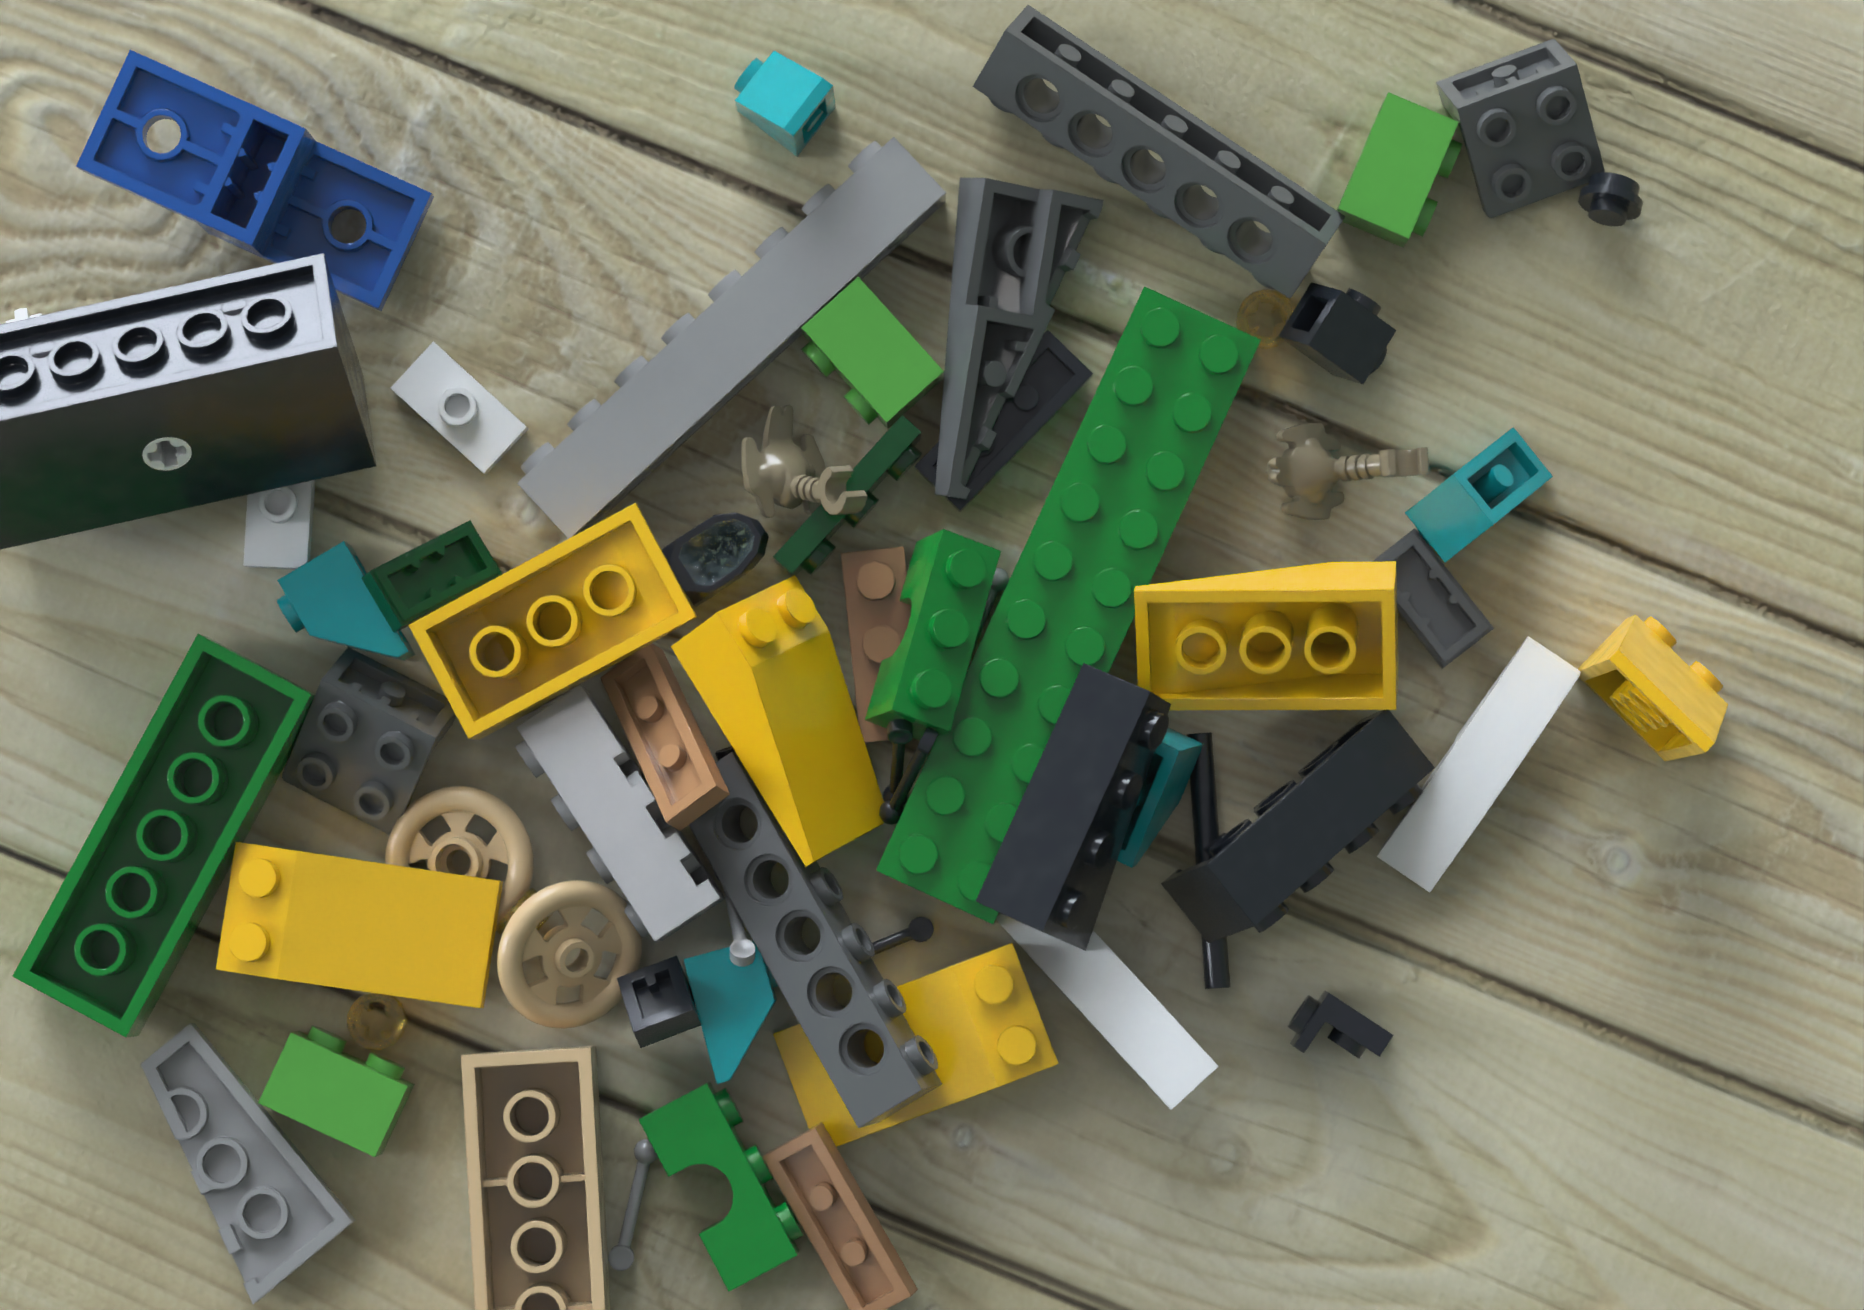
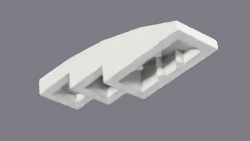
[1377,636,1581,892]
[996,913,1219,1110]

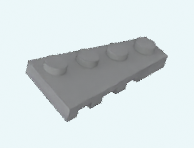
[141,1023,356,1304]

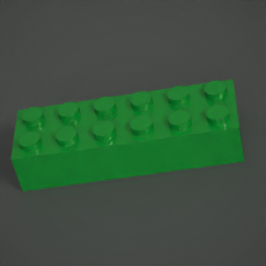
[12,634,315,1038]

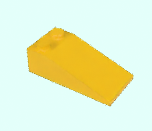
[408,503,697,740]
[1134,561,1398,711]
[671,575,884,867]
[1578,615,1728,761]
[216,842,503,1008]
[773,942,1059,1147]

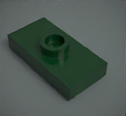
[361,520,502,633]

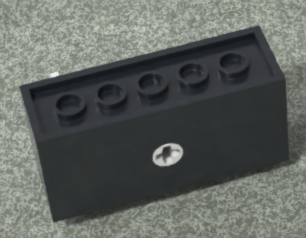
[0,253,376,550]

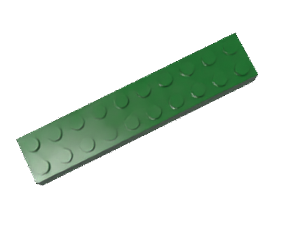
[876,286,1261,924]

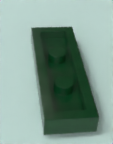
[773,415,922,577]

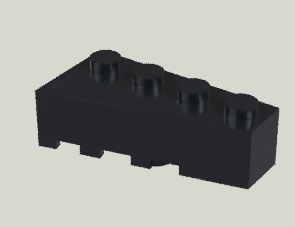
[976,663,1171,951]
[1161,710,1435,943]

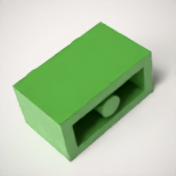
[1337,92,1463,247]
[801,277,944,429]
[258,1025,415,1157]

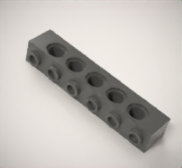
[972,5,1346,299]
[689,752,942,1128]

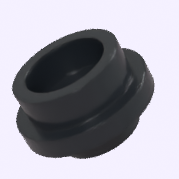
[1578,172,1643,226]

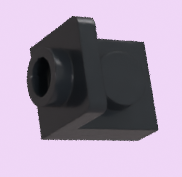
[617,955,701,1048]
[1288,990,1394,1059]

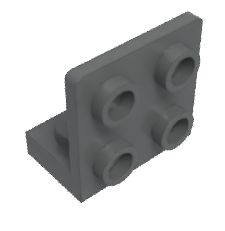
[1436,39,1605,218]
[282,647,456,835]

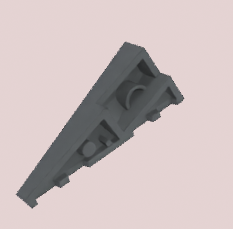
[935,177,1104,499]

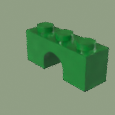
[865,529,1001,741]
[639,1081,804,1292]

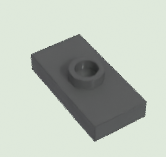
[1372,528,1494,669]

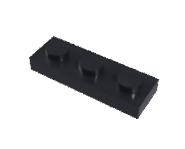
[914,330,1093,512]

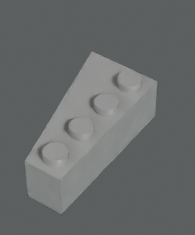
[515,684,725,942]

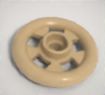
[385,786,534,929]
[497,880,642,1029]

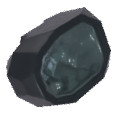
[662,512,769,607]

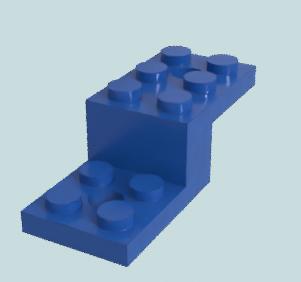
[76,50,434,311]

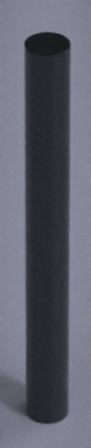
[1186,732,1231,989]

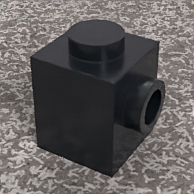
[1279,282,1396,385]

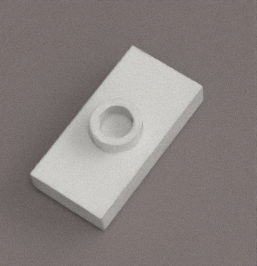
[391,341,528,475]
[243,480,315,570]

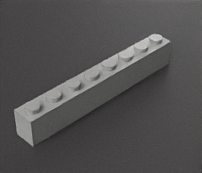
[517,137,946,539]

